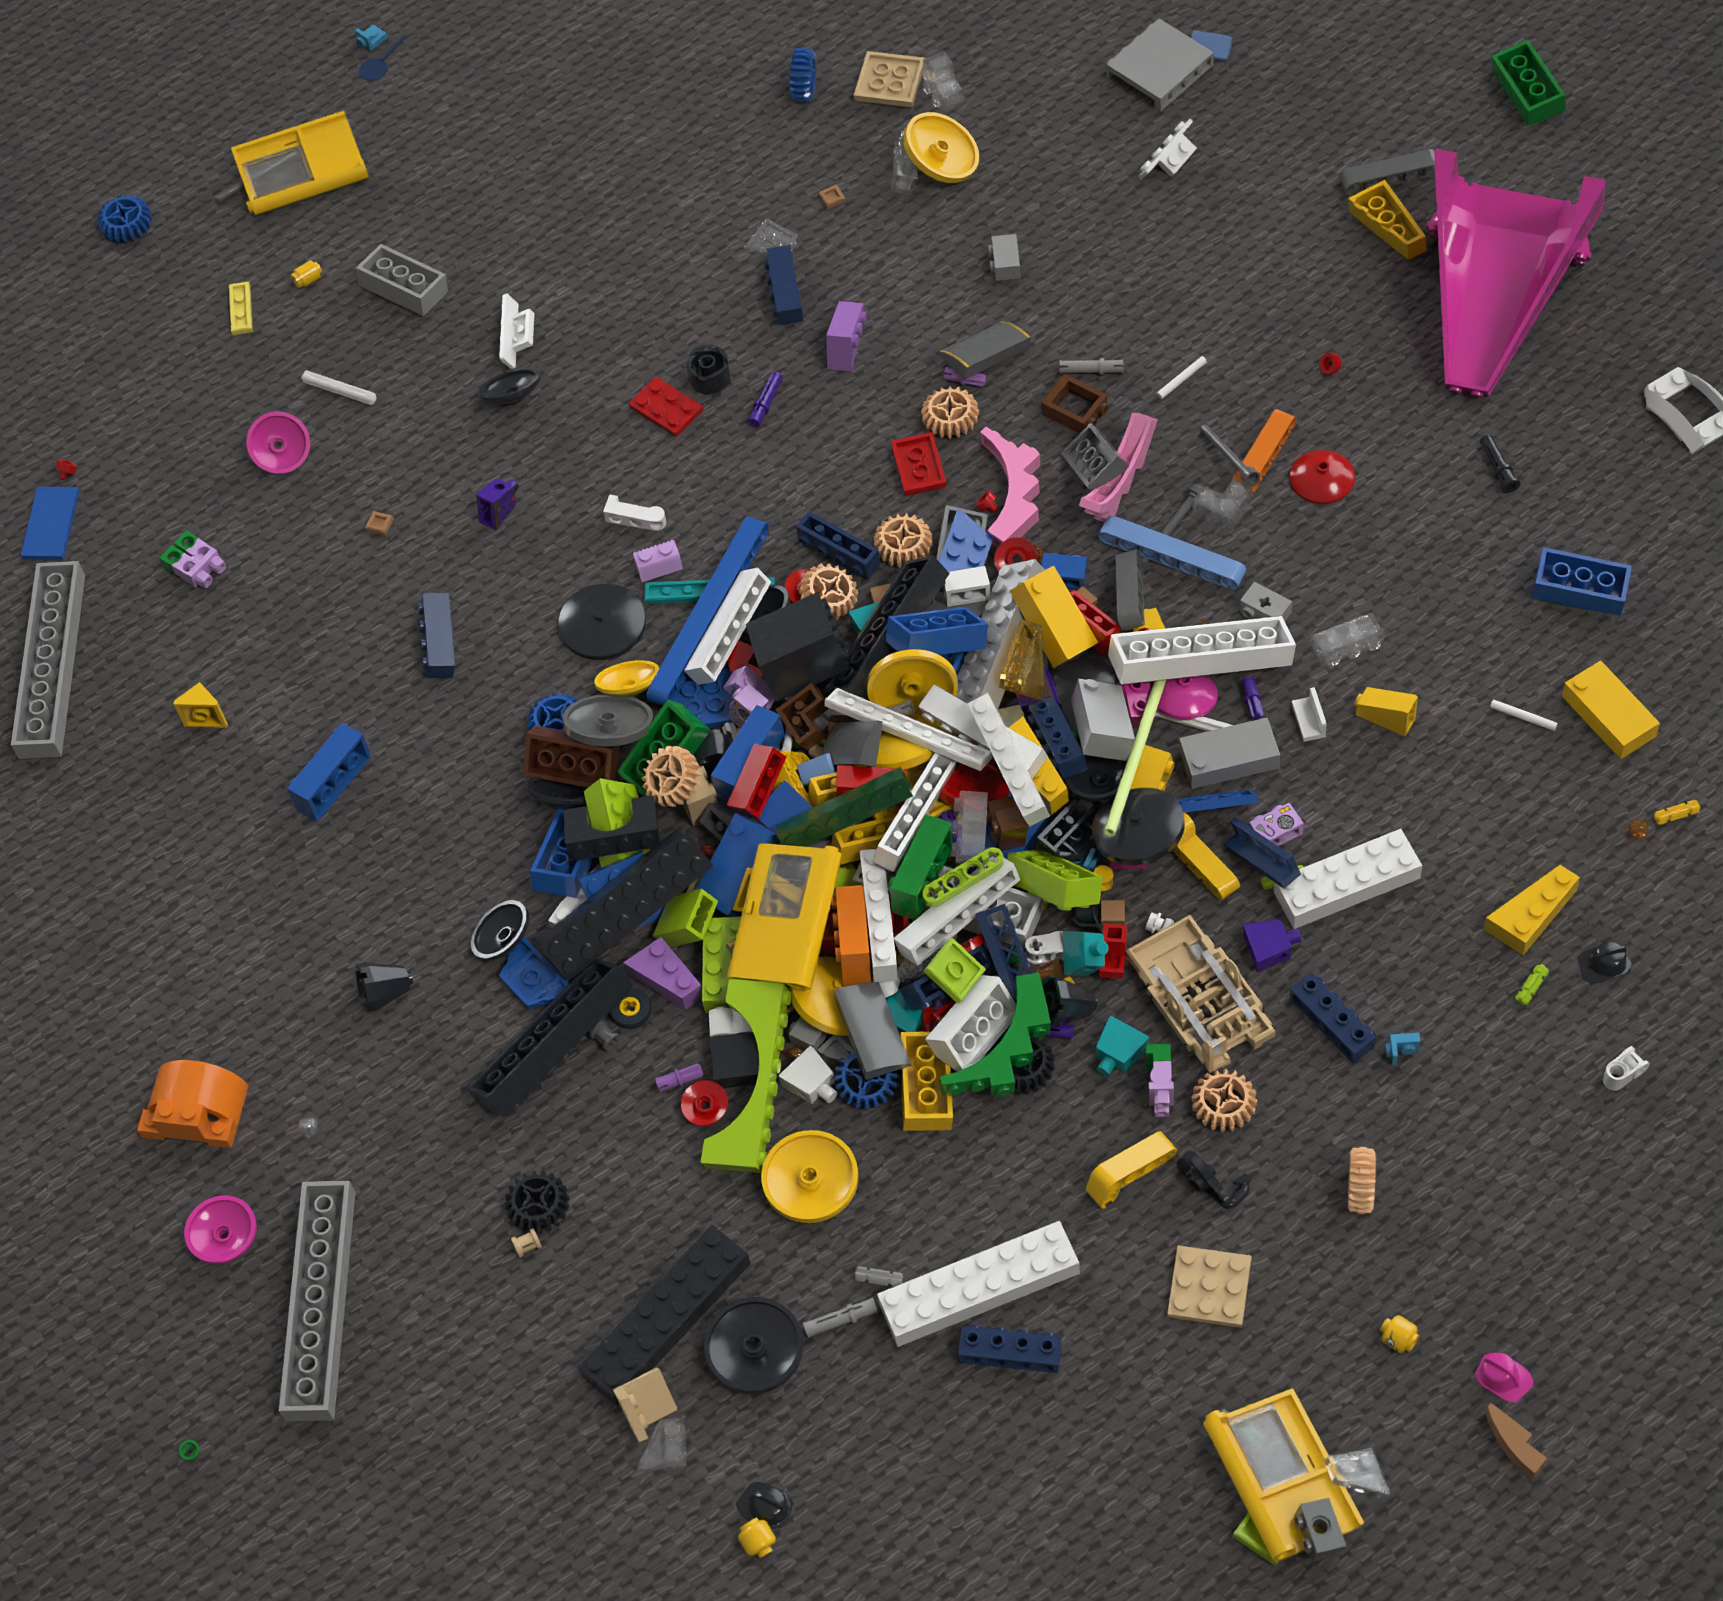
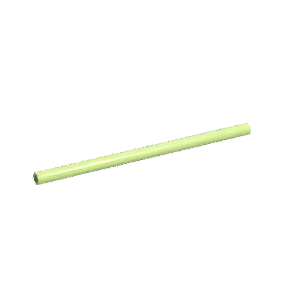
[1104,679,1167,837]

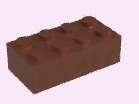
[523,725,620,788]

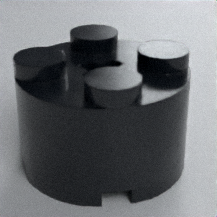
[686,345,731,395]
[693,729,733,777]

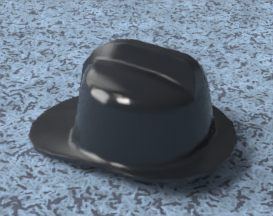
[1071,904,1102,934]
[1577,941,1631,983]
[736,1482,794,1529]

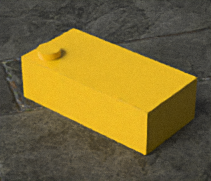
[1009,566,1098,668]
[1562,661,1660,759]
[900,1032,953,1131]

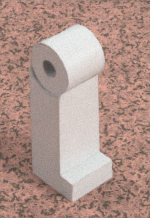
[603,495,666,531]

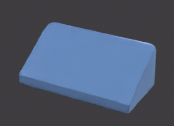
[1191,31,1232,61]

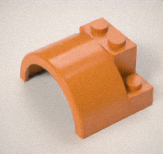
[137,1060,248,1148]

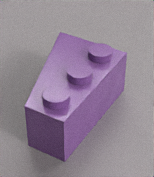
[826,301,867,371]
[623,937,702,1010]

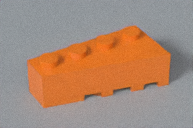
[832,885,871,987]

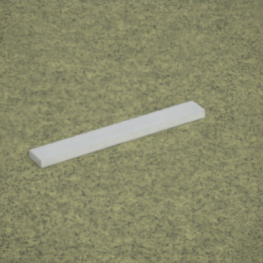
[825,688,992,771]

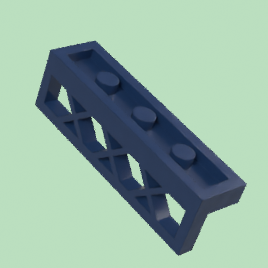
[1224,817,1301,889]
[975,904,1033,1001]

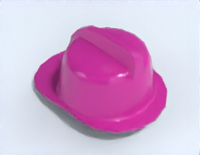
[1475,1353,1533,1402]

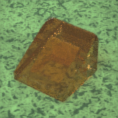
[1035,959,1064,980]

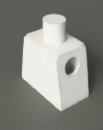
[779,1045,838,1104]

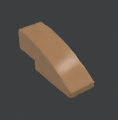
[1486,1403,1547,1481]

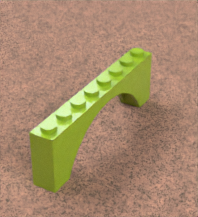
[701,979,791,1173]

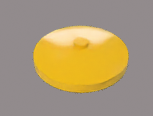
[903,112,979,183]
[867,649,958,717]
[876,717,944,769]
[789,956,849,1036]
[761,1130,859,1223]

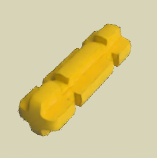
[1654,800,1700,825]

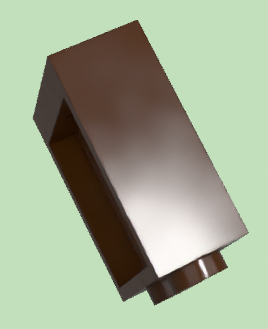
[1041,374,1109,433]

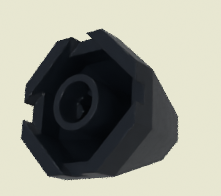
[355,962,413,1012]
[1042,975,1098,1027]

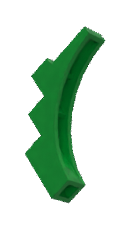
[940,973,1051,1097]

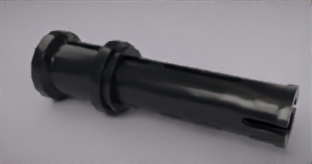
[1480,434,1521,493]

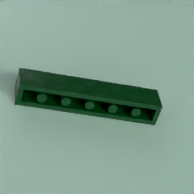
[776,767,913,855]

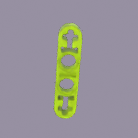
[923,847,1004,907]

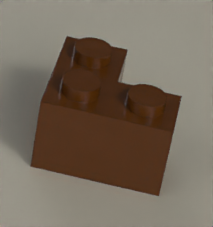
[776,683,829,750]
[983,796,1029,851]

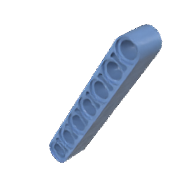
[1098,516,1246,590]

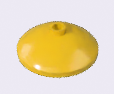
[594,660,659,697]

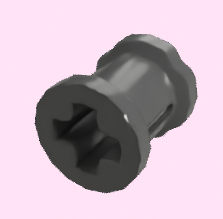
[589,1020,621,1051]

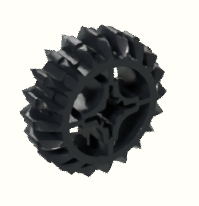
[999,1037,1055,1095]
[504,1170,570,1234]

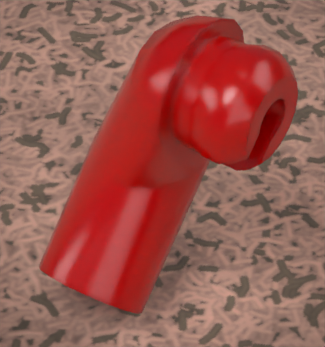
[917,1007,934,1032]

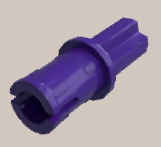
[1241,677,1264,720]

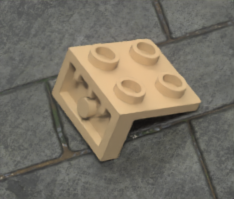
[613,1368,677,1443]

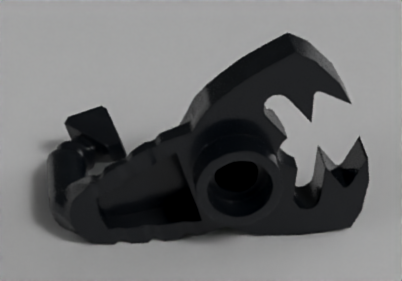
[1176,1151,1252,1209]

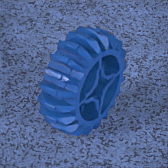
[790,47,817,102]
[97,194,152,244]
[527,692,578,731]
[834,1051,899,1110]

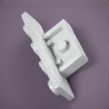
[1138,119,1196,180]
[499,294,534,369]

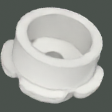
[1145,912,1164,934]

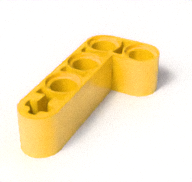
[1173,813,1240,901]
[1085,1131,1177,1209]

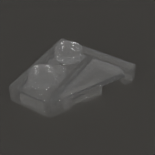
[744,218,800,254]
[638,1417,687,1472]
[1324,1448,1390,1498]

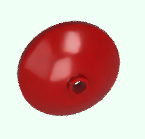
[1290,450,1355,504]

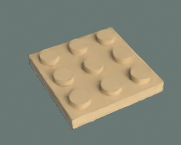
[854,51,925,108]
[1168,1246,1251,1328]

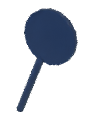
[359,35,405,81]

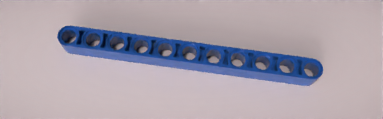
[647,517,769,706]

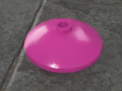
[246,412,310,474]
[1151,675,1218,720]
[184,1195,257,1264]

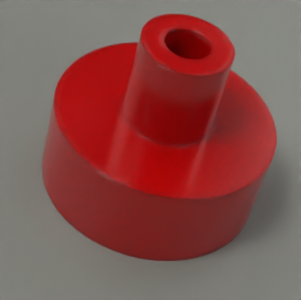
[1319,353,1342,374]
[55,459,78,480]
[975,490,998,513]

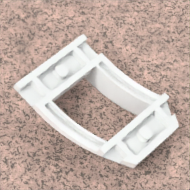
[1644,367,1723,455]

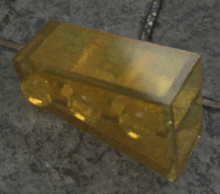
[999,620,1044,700]

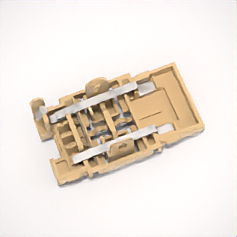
[1125,915,1276,1073]

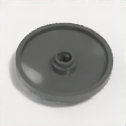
[563,694,653,746]

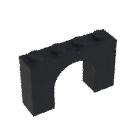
[564,795,660,861]

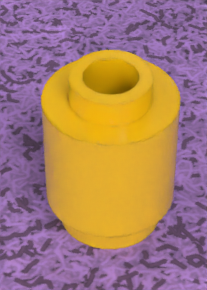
[291,260,322,288]

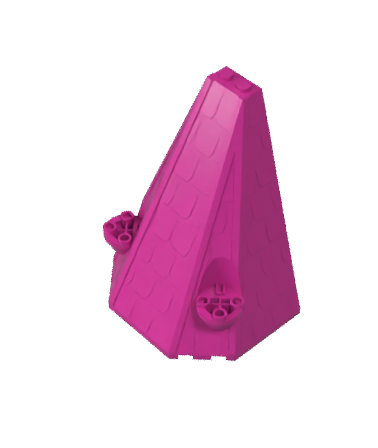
[1425,149,1606,398]

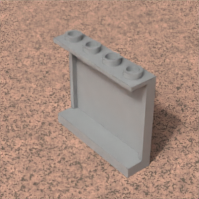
[1106,19,1213,111]

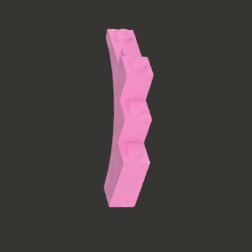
[1079,413,1158,522]
[980,427,1040,548]

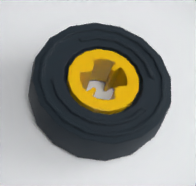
[610,988,651,1030]

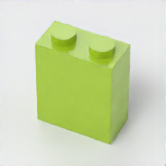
[653,889,718,948]

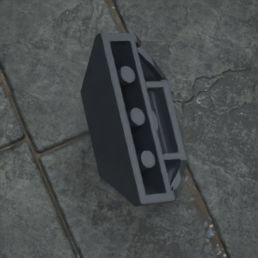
[1036,796,1102,862]

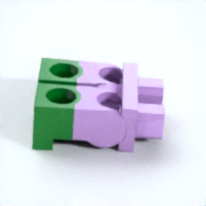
[159,530,226,588]
[1146,1044,1174,1117]

